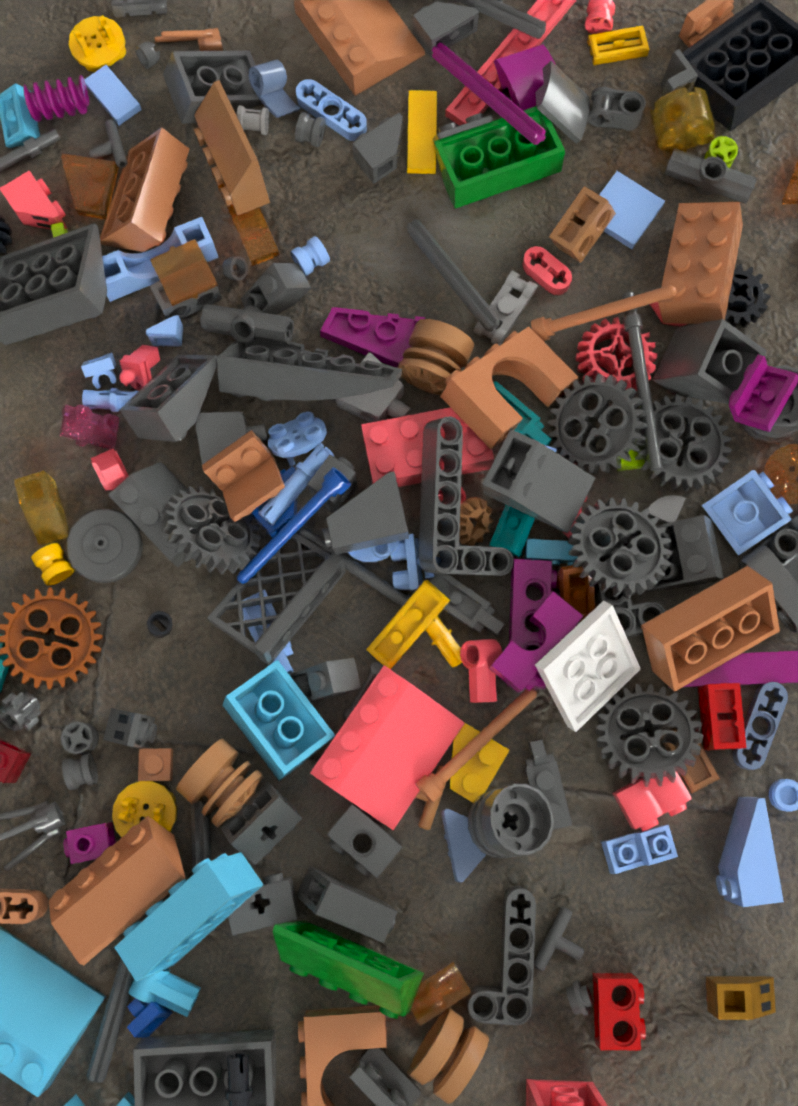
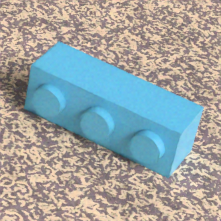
[524,539,578,566]

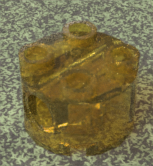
[650,87,716,156]

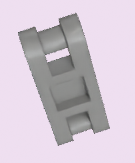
[473,270,538,346]

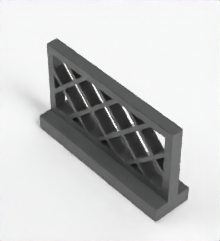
[207,533,346,666]

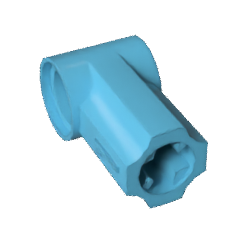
[128,968,201,1017]

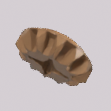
[459,497,493,546]

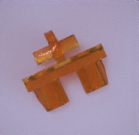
[411,962,471,1026]

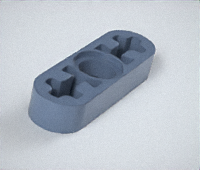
[733,682,788,770]

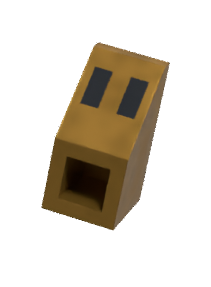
[706,976,776,1020]

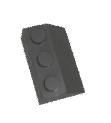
[108,462,187,568]

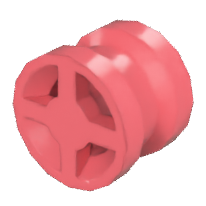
[585,0,615,34]

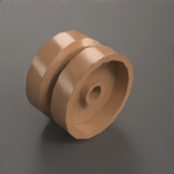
[408,1007,489,1104]

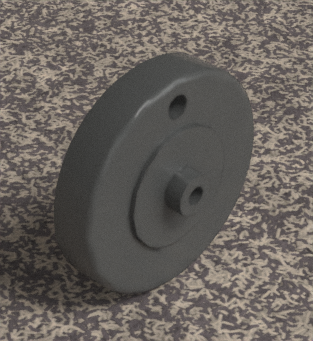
[66,508,143,583]

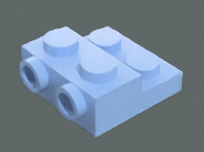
[702,470,793,556]

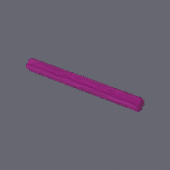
[432,42,546,145]

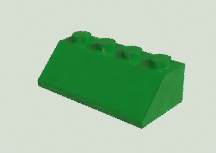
[434,106,565,209]

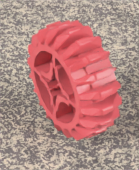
[575,316,658,391]

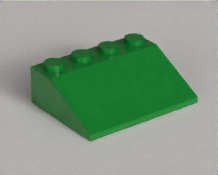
[272,920,424,1019]

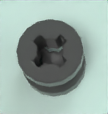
[295,112,326,148]
[61,722,99,755]
[62,753,98,791]

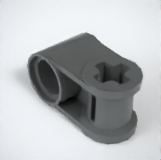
[588,87,646,131]

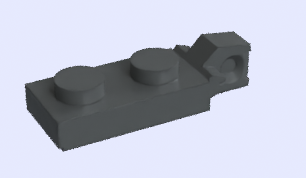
[430,574,505,637]
[524,739,572,830]

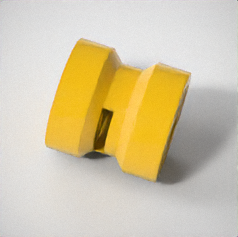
[31,543,74,586]

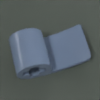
[249,60,300,118]

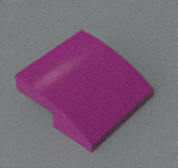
[494,44,556,110]

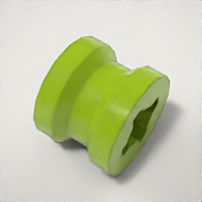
[704,136,738,168]

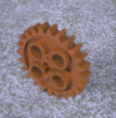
[0,587,103,690]

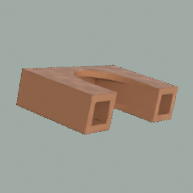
[440,327,578,450]
[298,1005,387,1106]

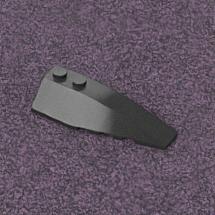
[217,339,402,401]

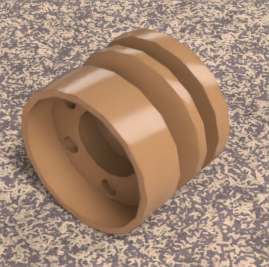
[397,319,474,395]
[176,738,264,828]

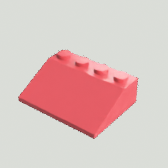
[310,666,465,830]

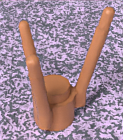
[155,28,223,51]

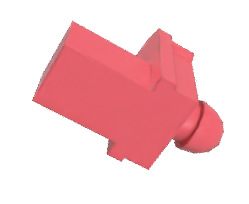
[119,345,160,391]
[91,448,129,491]

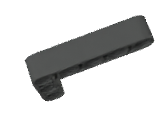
[419,417,514,576]

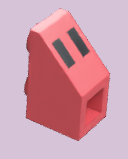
[0,170,68,230]

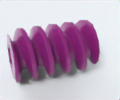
[24,75,89,122]

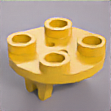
[68,15,126,72]
[112,781,177,837]

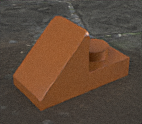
[556,565,595,622]

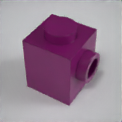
[63,822,116,864]

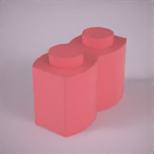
[612,771,692,832]

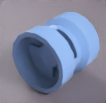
[290,236,330,277]

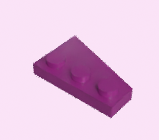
[320,307,426,367]

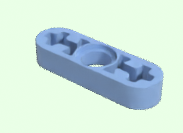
[296,79,367,141]

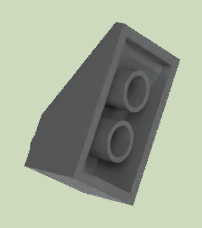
[163,50,263,124]
[120,355,217,442]

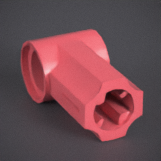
[460,639,502,703]

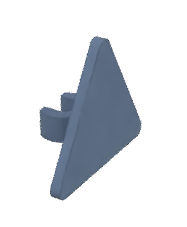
[441,809,486,883]

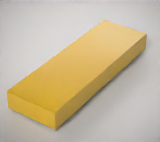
[407,90,437,174]
[366,580,450,670]

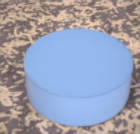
[769,779,798,812]

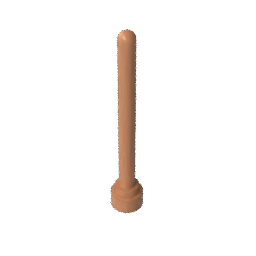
[531,285,677,341]
[416,688,537,803]

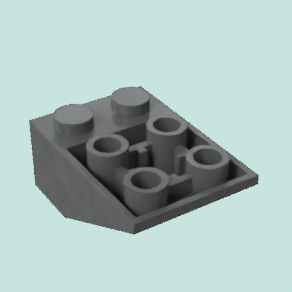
[482,429,596,534]
[619,515,724,595]

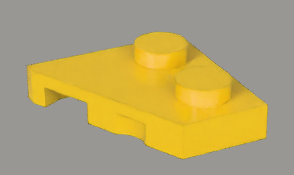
[449,723,509,803]

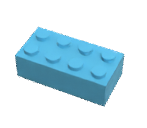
[114,852,264,982]

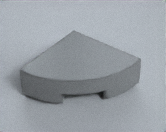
[648,495,686,524]

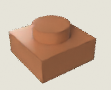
[138,748,173,781]

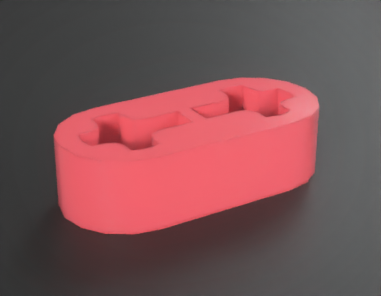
[522,246,572,295]

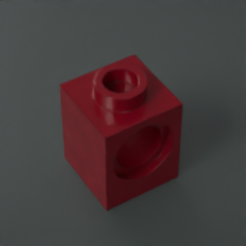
[0,740,31,783]

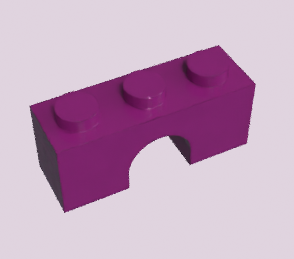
[489,592,583,693]

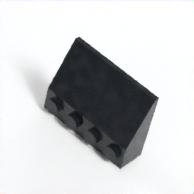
[682,0,798,132]

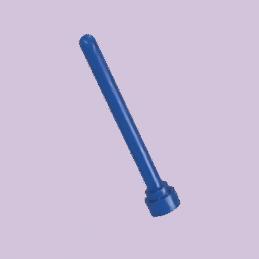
[237,467,351,584]

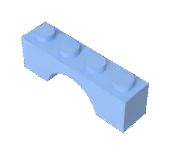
[102,217,219,302]

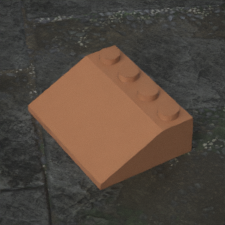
[294,0,425,96]

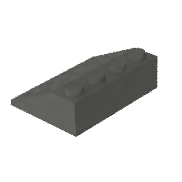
[0,223,107,345]

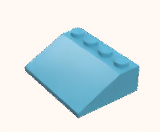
[0,926,106,1097]

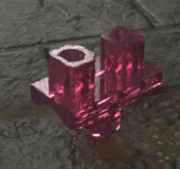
[60,404,119,450]

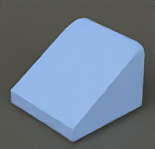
[146,315,183,347]

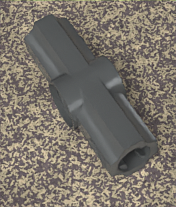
[664,148,757,204]
[200,304,294,345]

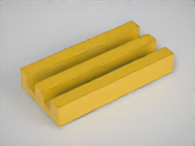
[587,26,650,66]

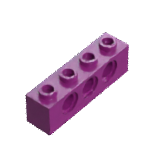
[507,559,557,689]

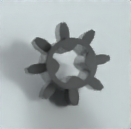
[0,692,41,731]

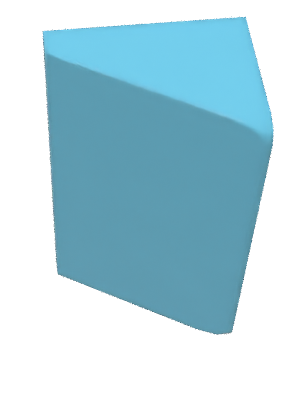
[0,83,40,148]

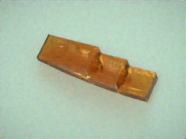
[212,173,279,266]

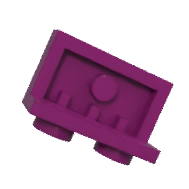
[729,355,798,432]

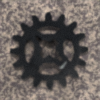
[725,263,771,328]

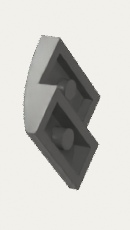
[535,61,590,144]

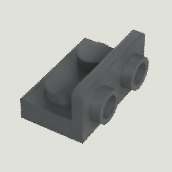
[350,1048,421,1106]

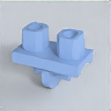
[390,534,441,593]

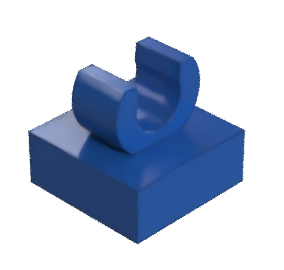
[127,998,173,1038]

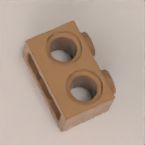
[549,186,616,263]

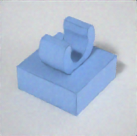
[81,353,116,389]

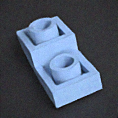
[601,825,678,874]

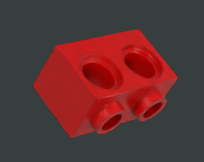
[698,683,747,750]
[592,973,646,1051]

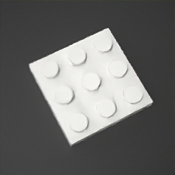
[535,601,641,732]

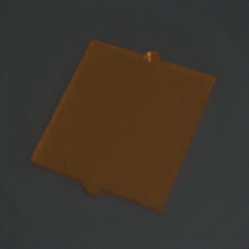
[150,239,218,306]

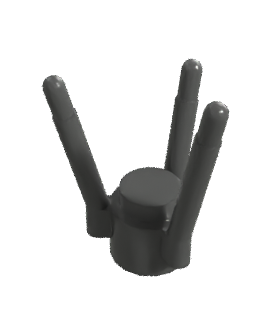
[0,801,65,871]

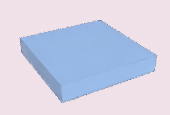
[600,171,665,249]

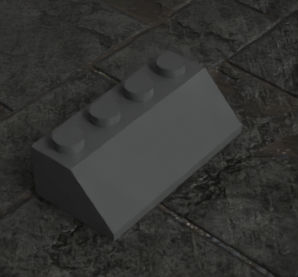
[133,1029,277,1106]

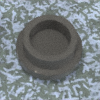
[566,980,594,1016]

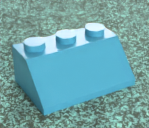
[222,660,336,781]

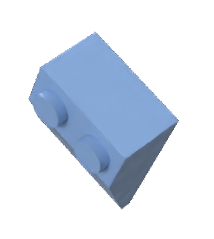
[716,797,784,907]

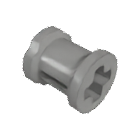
[237,105,269,135]

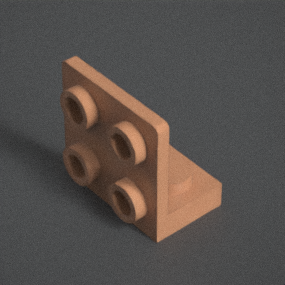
[679,0,734,47]
[202,430,285,522]

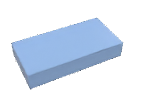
[84,65,142,126]

